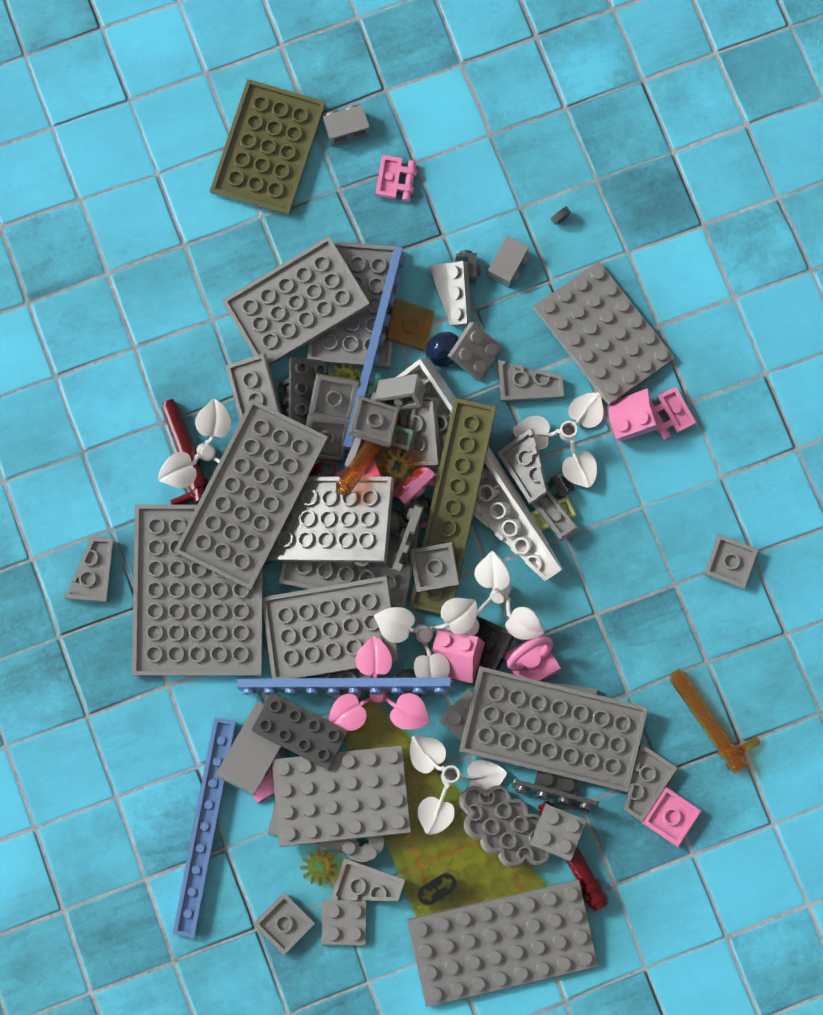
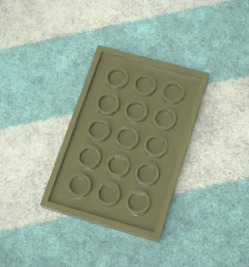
[210,79,326,216]

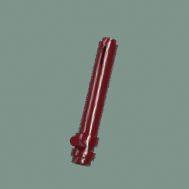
[162,399,209,505]
[538,800,609,912]

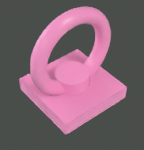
[392,466,437,529]
[504,636,561,682]

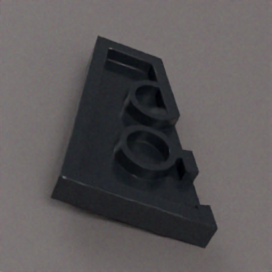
[469,616,515,686]

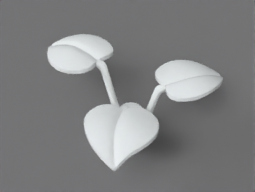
[513,392,604,488]
[158,399,231,488]
[444,551,545,640]
[374,598,477,678]
[410,735,507,835]

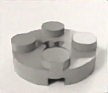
[341,836,384,863]

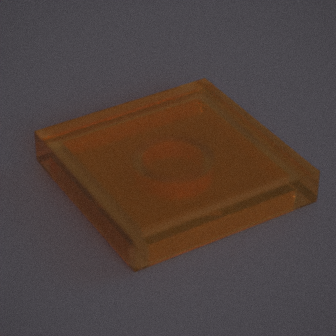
[386,299,435,352]

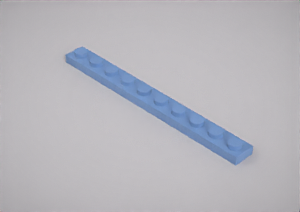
[343,246,406,451]
[236,677,454,695]
[173,717,236,938]

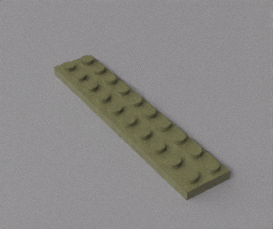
[409,398,497,614]

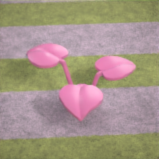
[329,636,430,731]

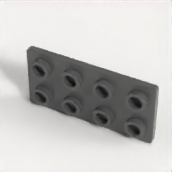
[279,357,328,426]
[252,693,348,770]
[511,770,599,812]

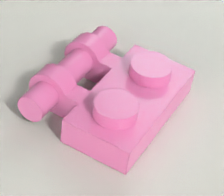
[375,155,417,202]
[653,387,696,440]

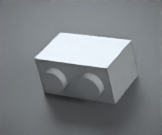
[323,105,370,146]
[487,236,530,288]
[375,374,425,410]

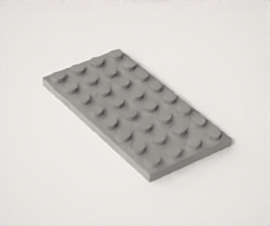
[174,399,328,590]
[459,666,648,792]
[407,879,598,1007]

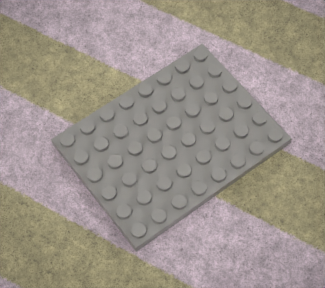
[132,505,263,676]

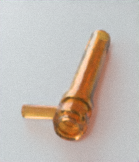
[336,413,403,496]
[669,668,760,774]

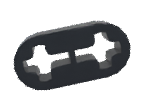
[418,873,456,905]

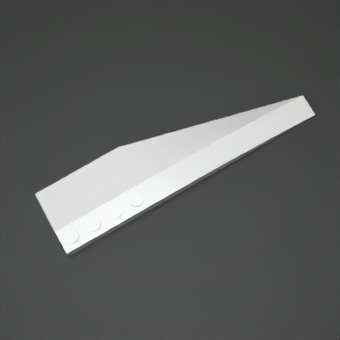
[396,358,563,581]

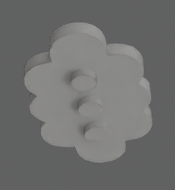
[459,785,550,868]

